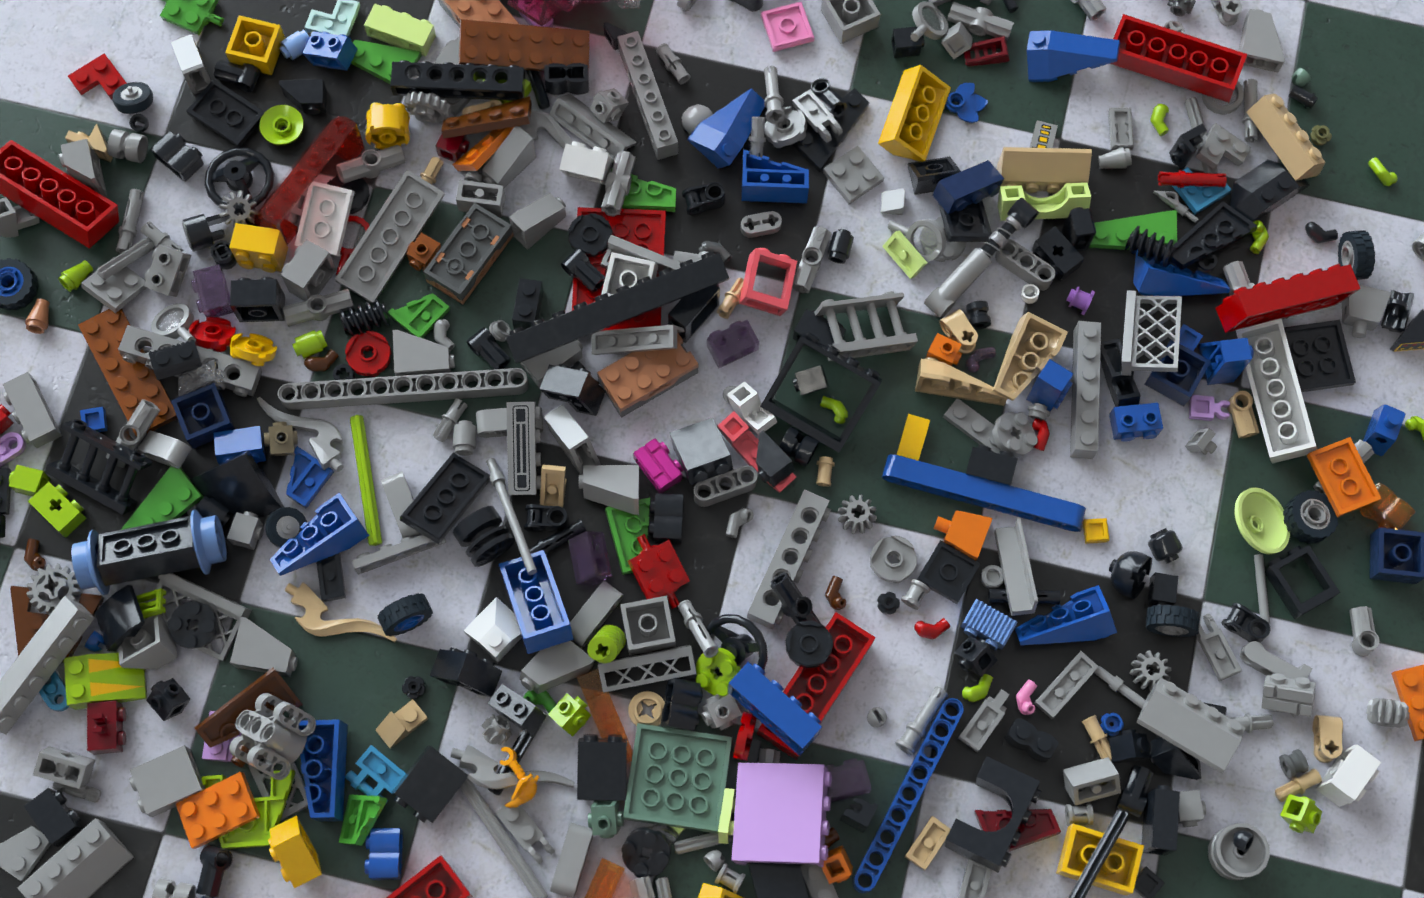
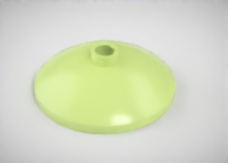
[1235,488,1290,554]

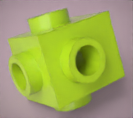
[548,693,592,737]
[1280,794,1322,834]

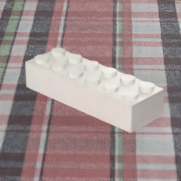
[1236,318,1317,464]

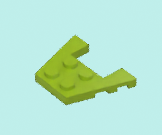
[202,769,295,849]

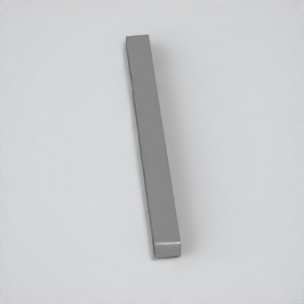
[278,368,529,410]

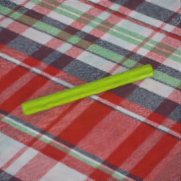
[350,415,382,546]

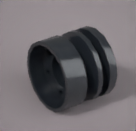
[453,506,515,567]

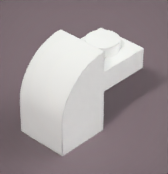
[727,381,777,435]

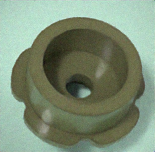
[1310,125,1332,146]

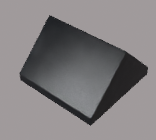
[908,156,961,195]

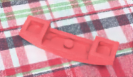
[717,411,796,493]

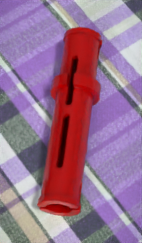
[1158,170,1227,188]

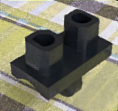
[1381,290,1414,333]

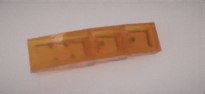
[577,669,633,763]

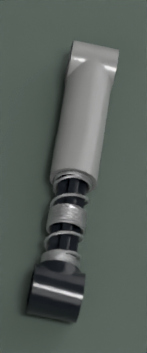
[924,197,1039,318]

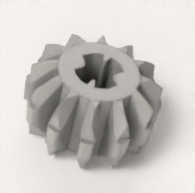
[218,190,258,228]
[838,495,877,534]
[1130,650,1171,691]
[1366,698,1409,728]

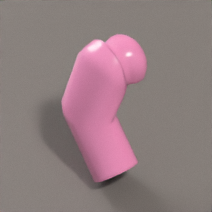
[1016,679,1037,715]

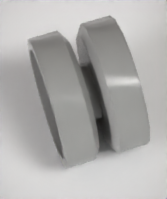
[1208,823,1270,880]

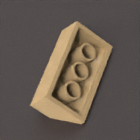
[1246,93,1325,181]
[997,147,1092,194]

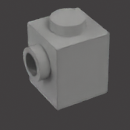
[227,511,264,550]
[1178,790,1206,827]

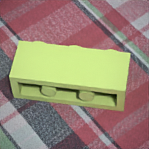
[364,4,436,57]

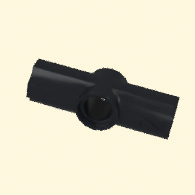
[770,573,821,625]

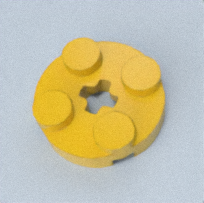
[230,333,277,366]

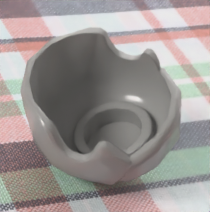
[681,104,713,136]

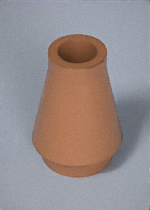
[25,299,50,334]

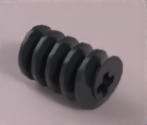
[1125,226,1176,268]
[339,299,390,336]

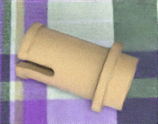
[816,456,835,487]

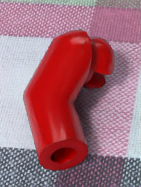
[1032,418,1050,451]
[914,618,950,639]

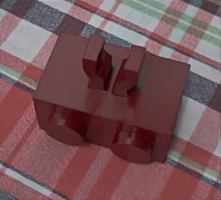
[87,701,126,755]

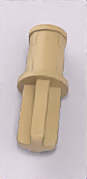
[420,157,443,185]
[717,278,744,319]
[1082,715,1112,761]
[1275,769,1322,802]

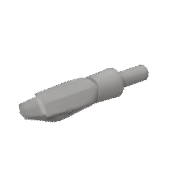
[1153,191,1199,223]

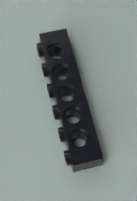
[390,60,525,101]

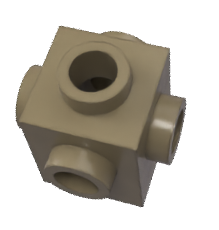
[264,422,298,457]

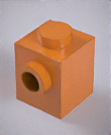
[926,333,963,366]
[821,845,853,884]

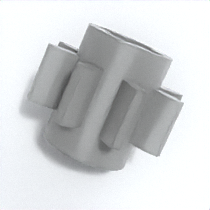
[481,714,512,745]

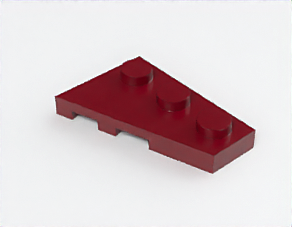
[974,809,1061,852]

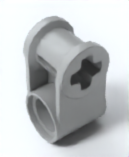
[1211,0,1242,26]

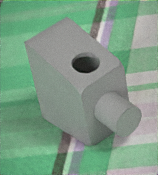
[1342,285,1391,338]

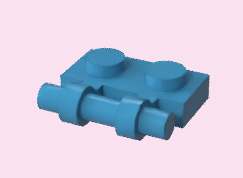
[345,745,406,803]

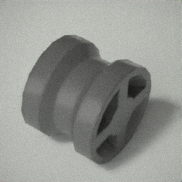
[1279,749,1309,778]

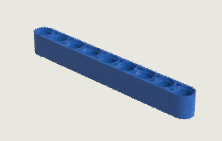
[882,454,1086,532]
[852,698,963,893]

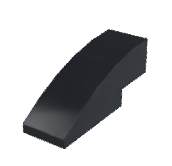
[1100,338,1141,407]

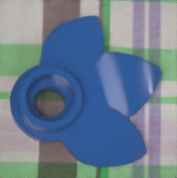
[945,83,988,123]

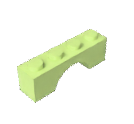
[997,182,1091,221]

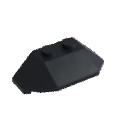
[1230,160,1310,222]

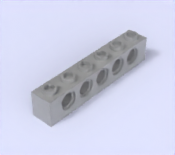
[617,31,678,160]
[118,325,262,397]
[747,489,831,629]

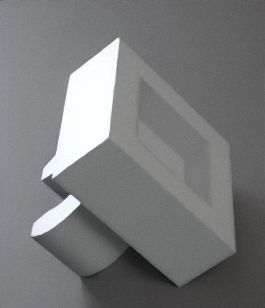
[1185,428,1217,455]

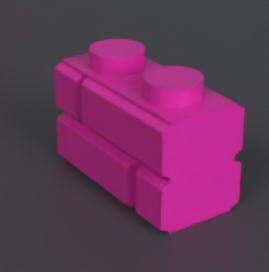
[633,438,683,494]

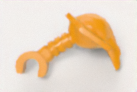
[499,747,540,808]

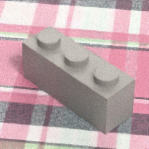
[3,372,62,448]

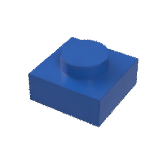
[1179,324,1203,351]
[80,407,108,432]

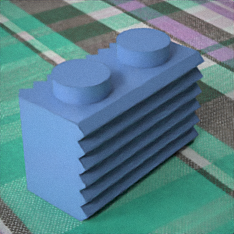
[960,599,1018,650]

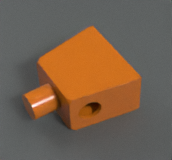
[933,511,993,560]

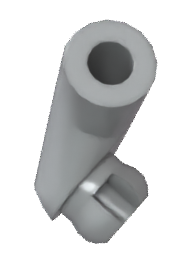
[726,508,754,538]

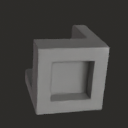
[941,21,973,59]

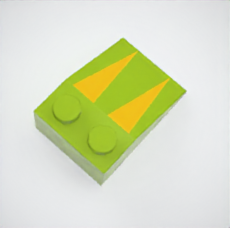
[64,653,147,710]

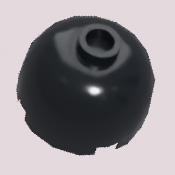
[1109,551,1152,599]

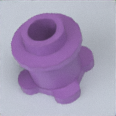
[1066,286,1095,315]

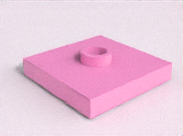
[761,1,814,52]

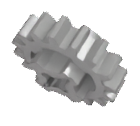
[403,92,452,123]
[26,564,81,615]

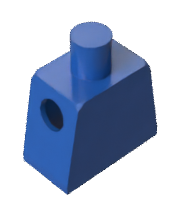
[1363,404,1406,457]

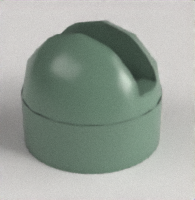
[1291,68,1311,87]

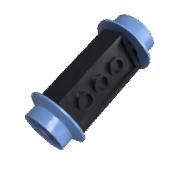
[71,510,227,595]

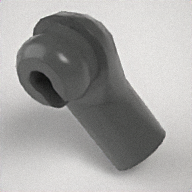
[699,241,732,263]

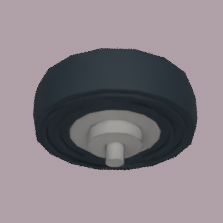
[113,82,153,114]
[265,507,307,548]

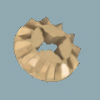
[628,691,665,726]

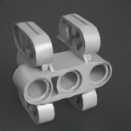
[229,693,316,780]

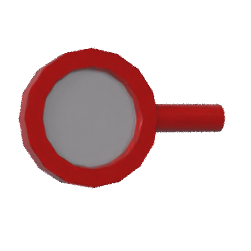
[336,216,369,276]

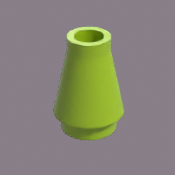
[58,260,93,292]

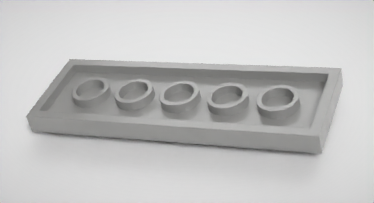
[335,170,445,305]

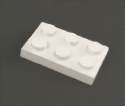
[294,181,355,256]

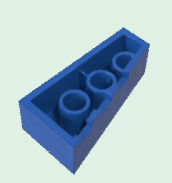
[299,720,348,822]

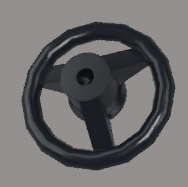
[204,148,274,209]
[701,614,768,676]

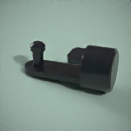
[182,206,256,252]

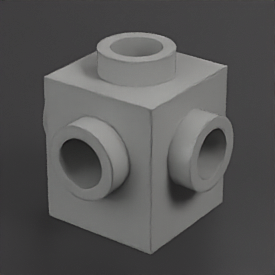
[589,88,629,123]
[701,694,742,730]

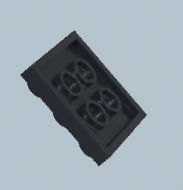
[1284,320,1356,392]

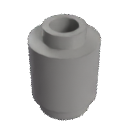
[453,420,477,456]

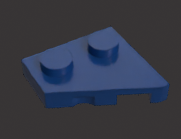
[286,446,334,508]

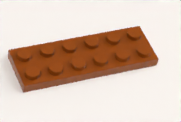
[459,19,590,72]
[78,309,177,437]

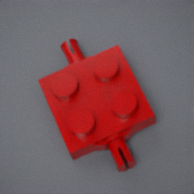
[627,534,690,609]

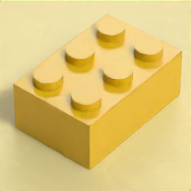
[1056,824,1144,896]

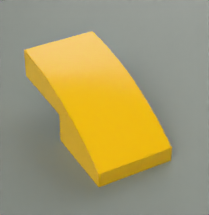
[896,414,930,461]

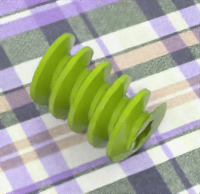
[587,625,626,664]

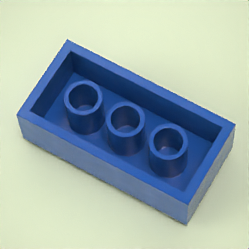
[499,550,574,654]
[727,662,822,756]

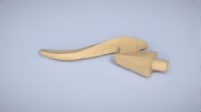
[285,582,397,643]

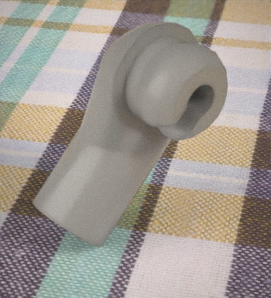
[434,319,455,352]

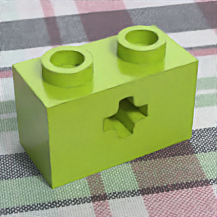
[28,482,87,538]

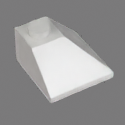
[464,597,522,663]

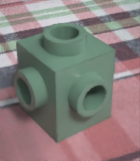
[588,800,624,838]

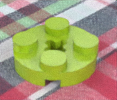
[696,648,741,696]

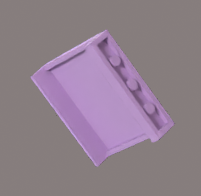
[732,763,832,867]

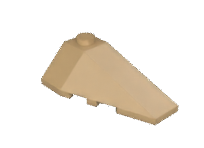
[993,312,1068,401]
[915,358,1008,406]

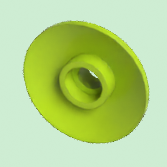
[259,105,304,145]

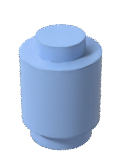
[279,30,310,60]

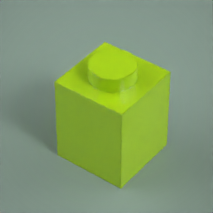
[9,465,50,497]

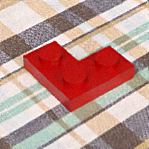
[68,53,126,99]

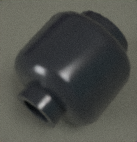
[1148,528,1183,564]

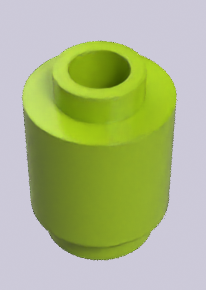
[292,330,328,359]

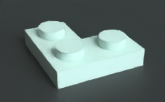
[304,0,360,37]

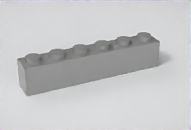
[1070,321,1101,459]
[0,596,95,735]

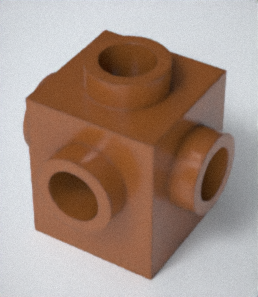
[406,233,441,271]

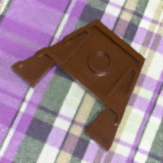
[10,586,104,663]

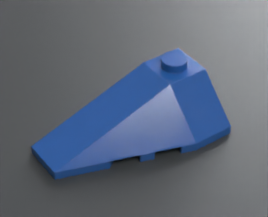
[687,88,765,168]
[270,492,369,576]
[1015,585,1117,645]

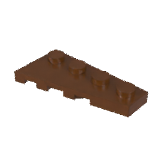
[441,96,532,139]
[194,667,303,748]

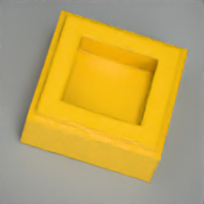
[1083,518,1109,544]

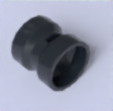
[211,240,237,270]
[966,301,992,330]

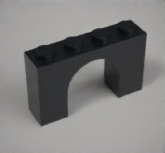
[945,756,1042,873]

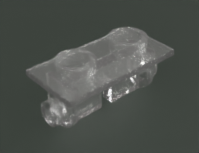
[178,359,225,397]

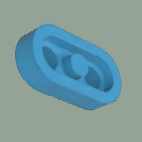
[39,671,69,712]

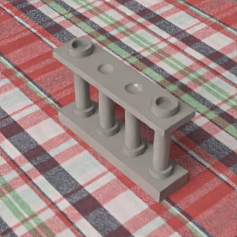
[814,291,918,361]

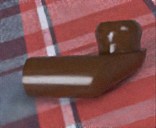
[304,349,339,372]
[24,539,46,571]
[825,576,846,610]

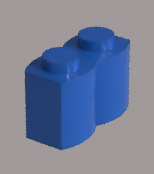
[365,828,403,880]

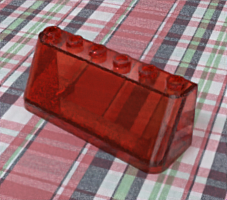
[253,116,364,246]

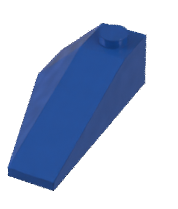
[1027,31,1120,82]
[1133,251,1230,296]

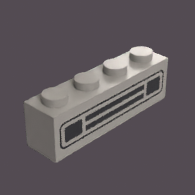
[507,402,541,495]

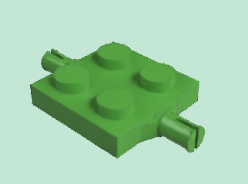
[159,0,224,35]

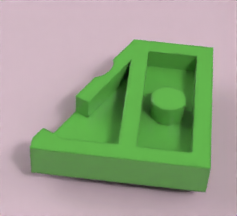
[387,293,450,338]
[339,795,387,846]

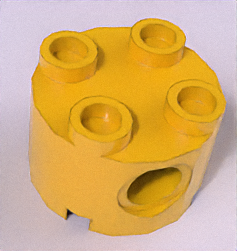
[365,103,410,150]

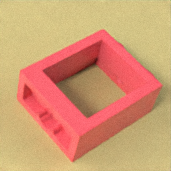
[739,248,797,316]

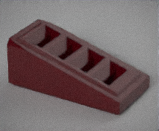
[964,36,1010,67]

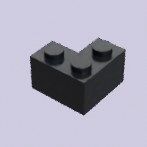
[539,364,606,416]
[429,647,502,697]

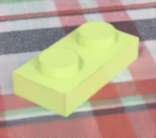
[882,230,927,279]
[718,788,736,844]

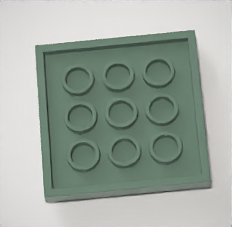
[623,723,732,833]

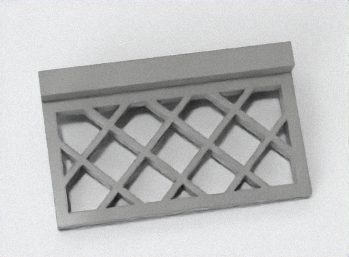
[1122,290,1182,376]
[149,573,252,661]

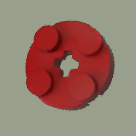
[189,317,236,352]
[345,331,392,377]
[733,711,757,761]

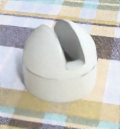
[1021,284,1039,304]

